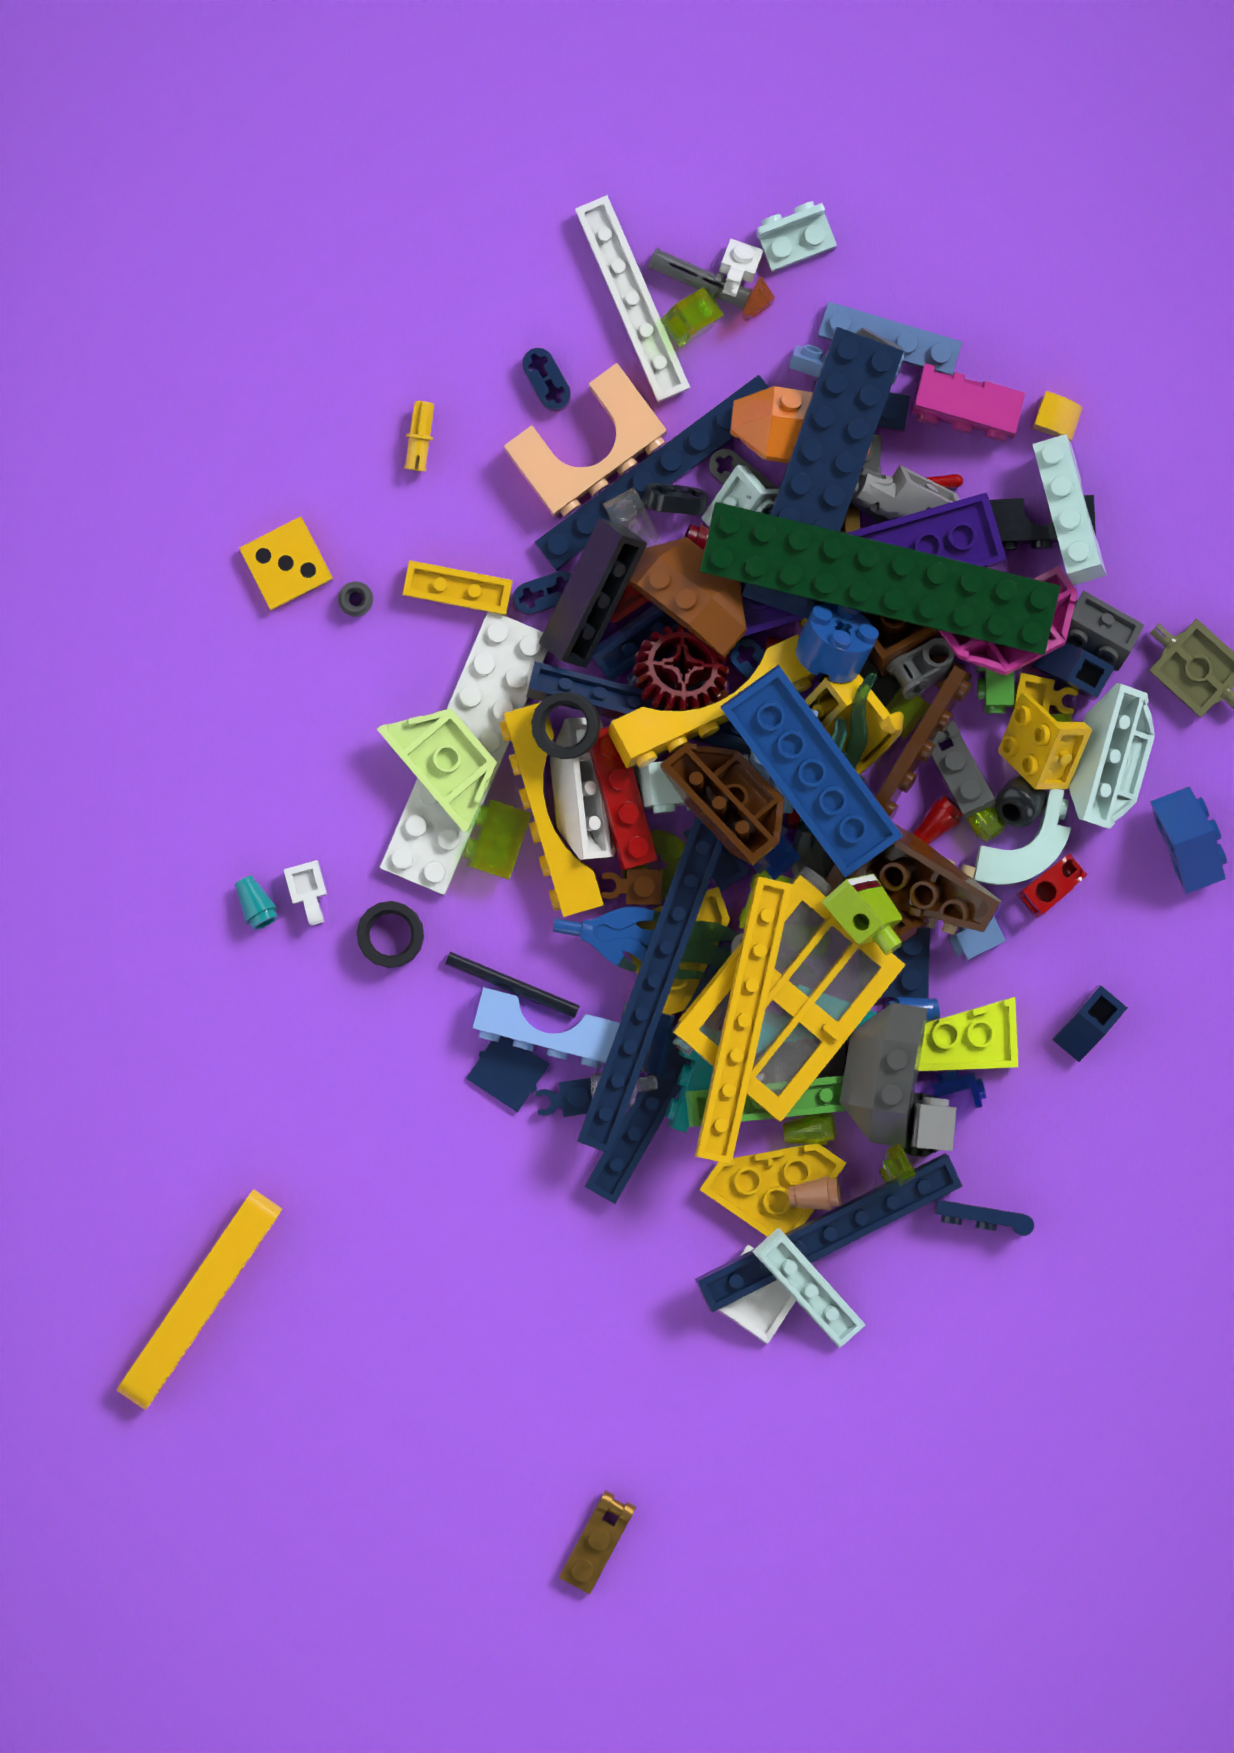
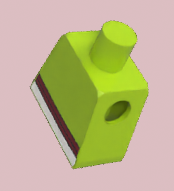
[822,874,903,956]

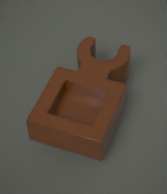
[601,869,663,906]

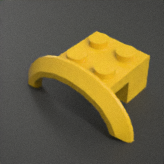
[805,674,904,775]

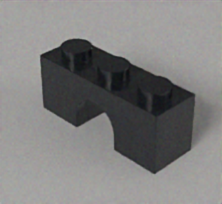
[989,495,1096,551]

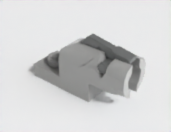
[851,465,960,523]

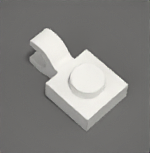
[719,239,763,297]
[283,860,328,926]

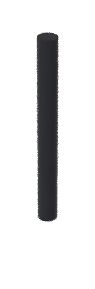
[445,951,580,1018]

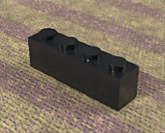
[538,518,648,668]

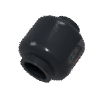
[995,775,1047,828]

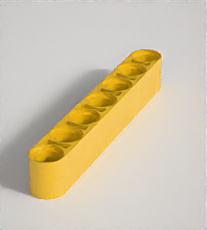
[116,1189,283,1411]

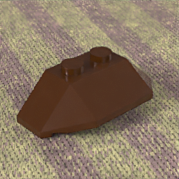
[660,743,785,866]

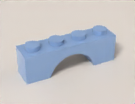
[473,987,620,1069]

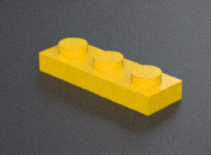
[402,560,513,616]

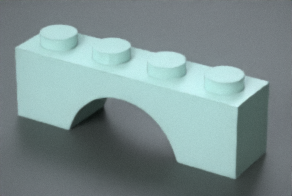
[1032,434,1107,585]

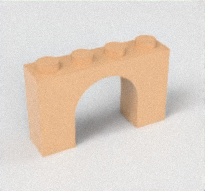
[504,363,667,517]

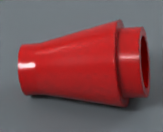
[912,795,963,845]

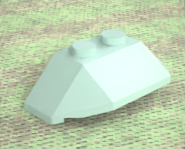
[1069,683,1155,829]

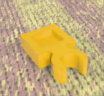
[1012,673,1078,715]

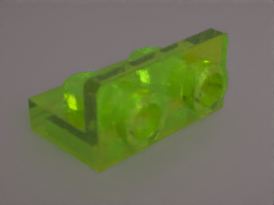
[463,800,532,880]

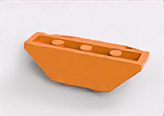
[730,386,870,464]

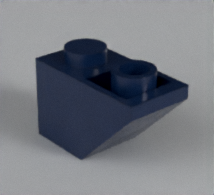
[1032,643,1115,701]
[1052,985,1128,1062]

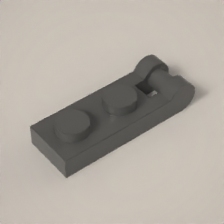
[931,719,996,819]

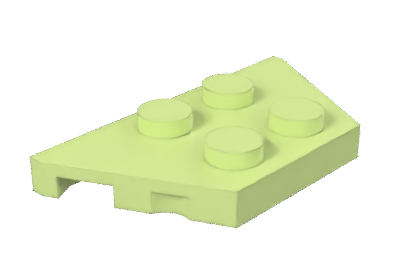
[377,708,497,833]

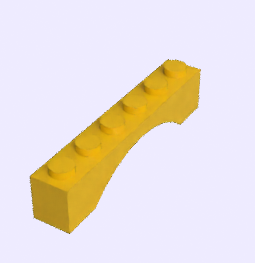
[607,634,815,768]
[499,701,604,917]

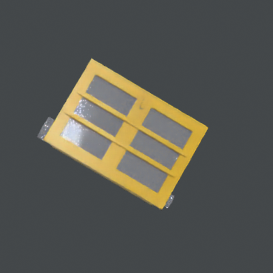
[672,866,905,1122]

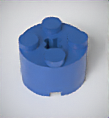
[795,603,879,683]

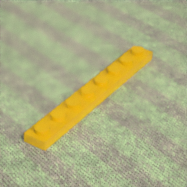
[695,876,793,1165]

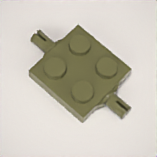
[1148,618,1234,718]

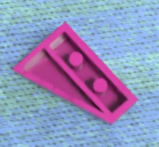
[911,363,1025,441]

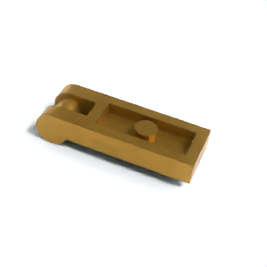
[559,1490,637,1594]

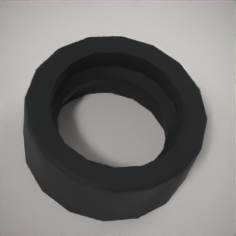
[531,692,601,759]
[357,901,424,968]

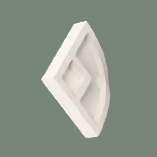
[717,1245,796,1345]

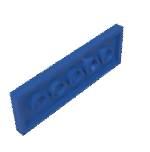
[720,665,903,878]

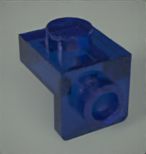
[930,1070,987,1109]

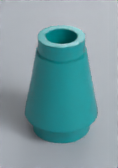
[234,876,278,930]

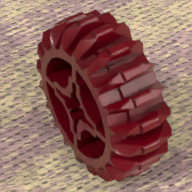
[633,624,729,711]

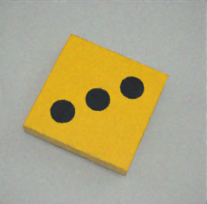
[239,516,334,611]

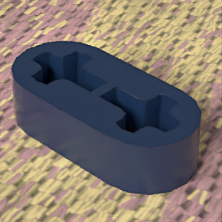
[522,348,571,412]
[513,571,572,615]

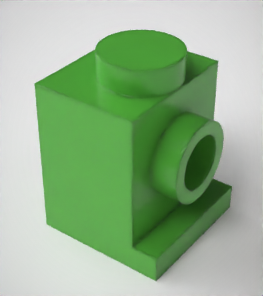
[976,665,1014,714]

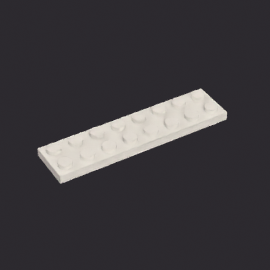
[380,612,548,895]

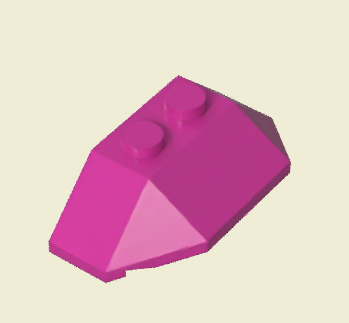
[939,566,1078,676]

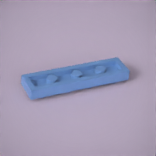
[818,301,962,375]

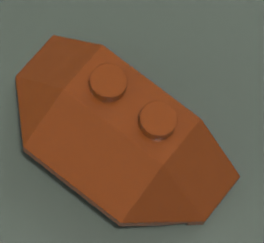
[628,537,747,658]

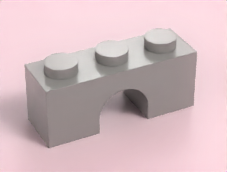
[911,1097,957,1151]

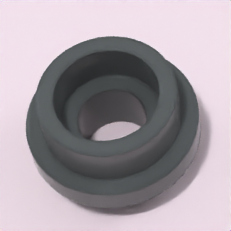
[338,581,373,617]

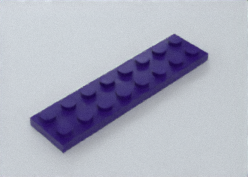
[741,492,1007,637]

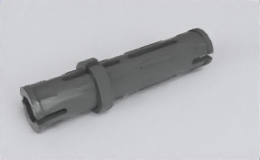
[648,248,753,310]

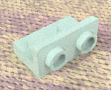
[756,201,837,273]
[702,465,778,526]

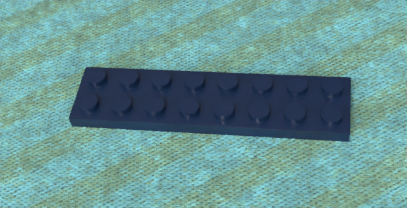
[742,327,904,619]

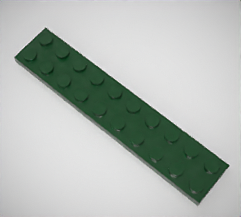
[699,502,1061,656]

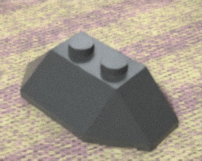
[840,1003,928,1148]

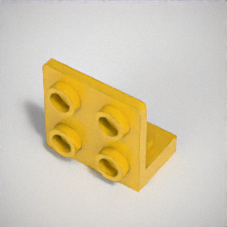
[998,693,1092,789]

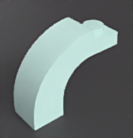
[973,789,1071,885]

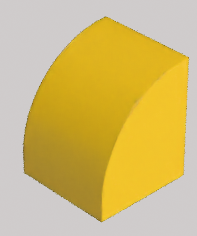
[1032,391,1083,442]

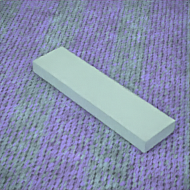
[752,1228,866,1349]

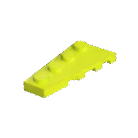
[918,997,1018,1071]

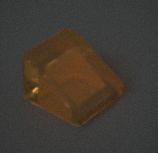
[742,276,775,321]

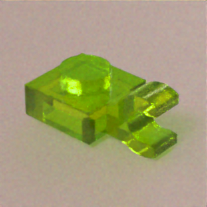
[879,1143,916,1186]

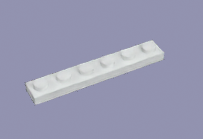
[575,195,690,403]

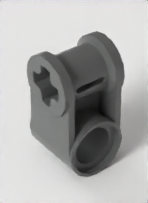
[886,638,956,700]

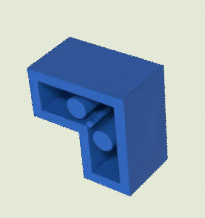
[1150,786,1227,894]

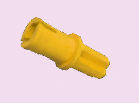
[404,401,434,472]

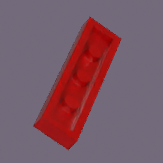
[584,726,658,870]

